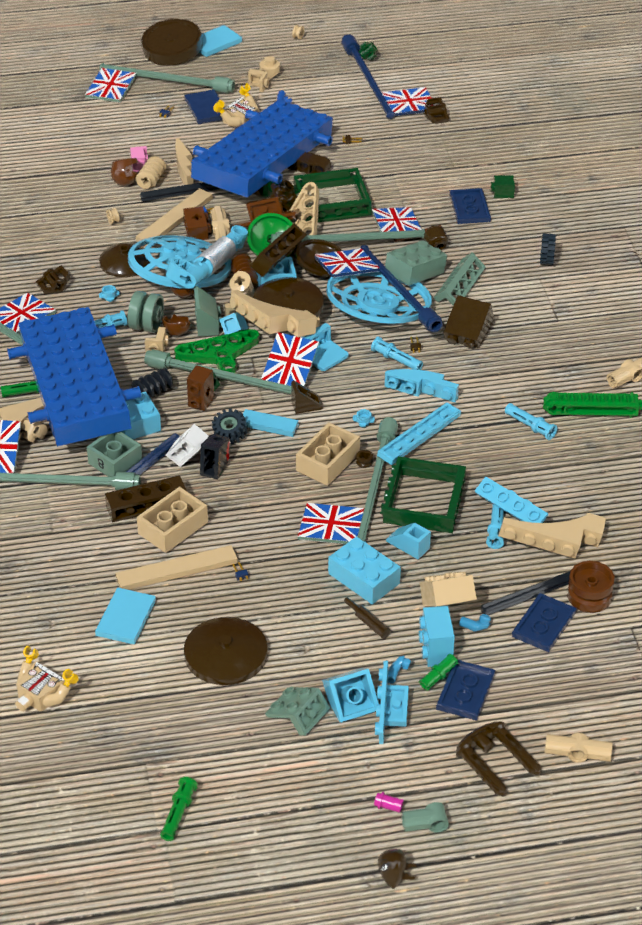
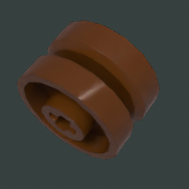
[567,560,615,613]

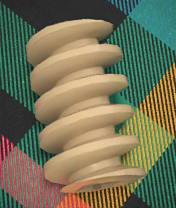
[136,156,167,189]
[229,271,255,298]

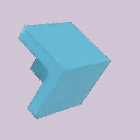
[219,313,248,334]

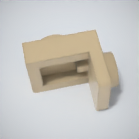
[248,69,269,93]
[145,327,169,353]

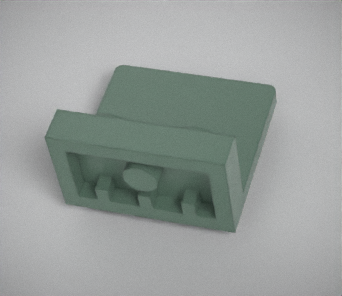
[265,687,330,736]

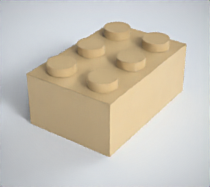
[296,422,360,486]
[137,487,208,553]
[419,571,477,606]

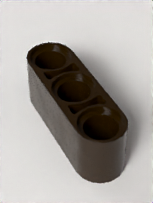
[287,152,331,174]

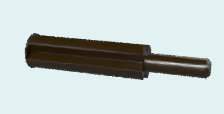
[344,597,391,639]

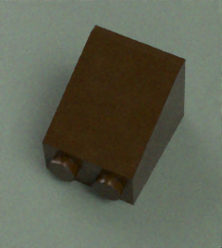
[443,295,494,349]

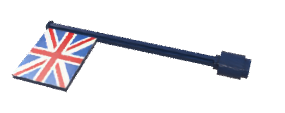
[341,34,436,119]
[315,245,443,332]

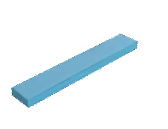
[377,402,461,465]

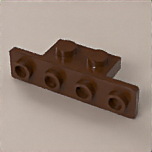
[233,196,300,229]

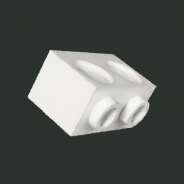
[166,424,208,467]

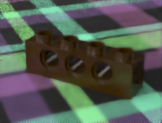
[250,223,307,277]
[105,475,187,523]

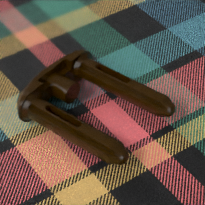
[456,721,541,797]

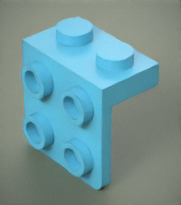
[301,323,348,371]

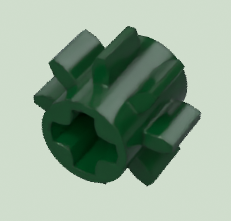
[359,41,378,60]

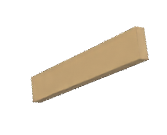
[136,188,213,246]
[115,545,237,590]

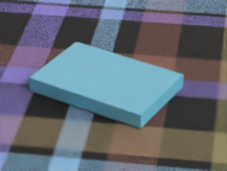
[200,25,242,57]
[95,587,156,645]

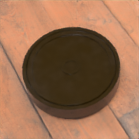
[141,18,203,65]

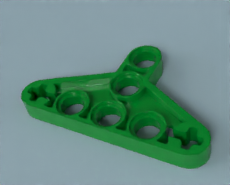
[174,329,259,373]

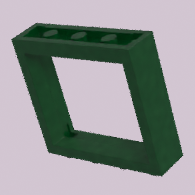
[294,168,372,222]
[380,456,466,534]

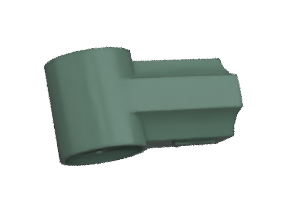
[402,802,449,833]

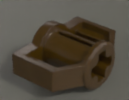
[424,97,449,124]
[35,265,71,294]

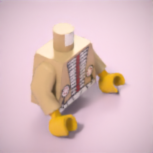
[213,84,259,127]
[15,646,79,712]

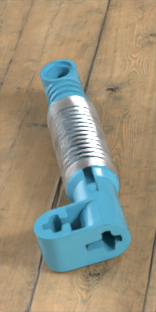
[166,225,248,289]

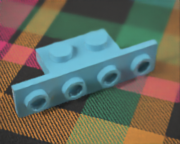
[475,477,548,523]
[375,661,409,744]

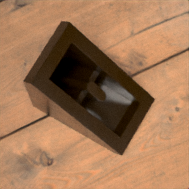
[291,380,324,414]

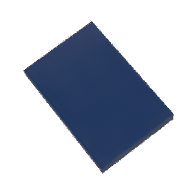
[184,89,224,125]
[449,188,491,224]
[512,593,577,653]
[436,660,496,721]

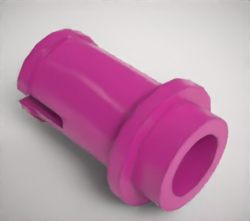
[374,791,404,813]

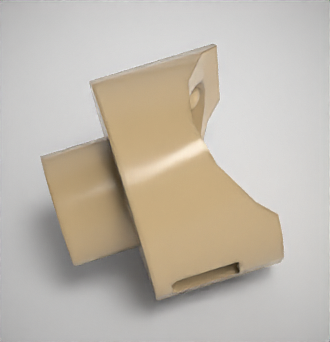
[259,56,280,80]
[21,417,47,443]

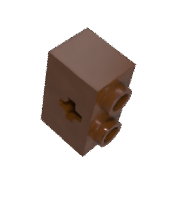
[183,206,211,240]
[186,365,214,411]

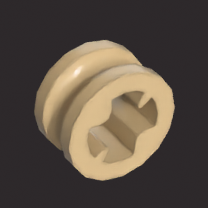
[292,25,305,40]
[106,207,120,224]

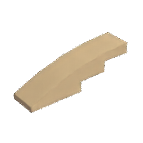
[175,138,194,185]

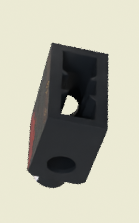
[200,434,230,480]

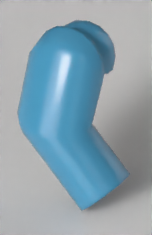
[459,614,491,632]
[388,656,411,684]

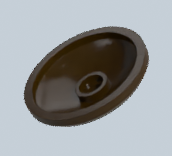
[295,239,342,277]
[99,242,150,277]

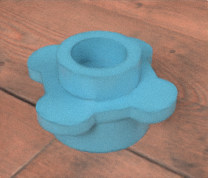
[99,285,120,301]
[353,409,375,427]

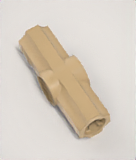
[210,206,230,241]
[606,357,642,388]
[545,733,613,762]

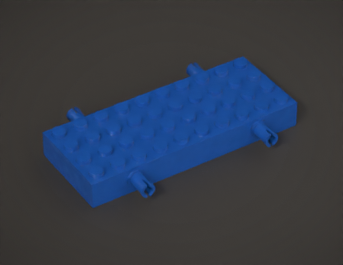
[191,100,333,198]
[7,307,142,447]

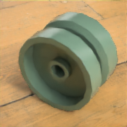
[127,290,164,333]

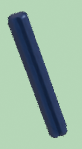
[126,433,180,475]

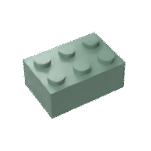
[385,241,447,285]

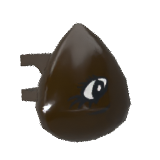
[378,849,416,889]

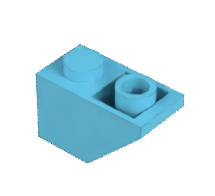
[386,523,431,559]

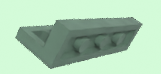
[433,252,486,305]

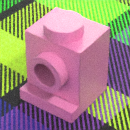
[130,146,148,172]

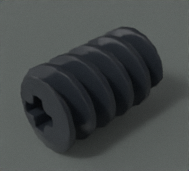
[132,368,173,397]

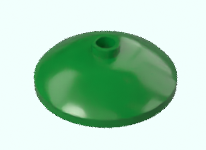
[247,213,295,257]

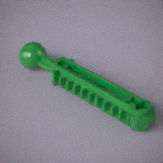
[543,392,642,418]

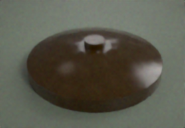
[253,277,324,317]
[184,617,268,685]

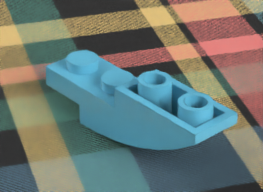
[385,369,459,402]

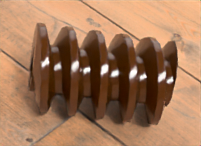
[231,254,258,288]

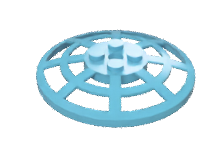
[128,235,231,289]
[326,271,432,324]

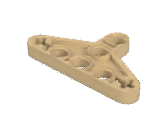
[289,182,319,235]

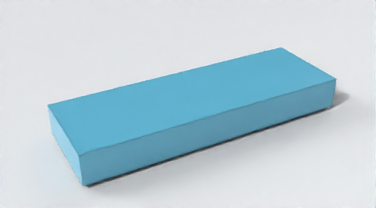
[243,409,299,437]

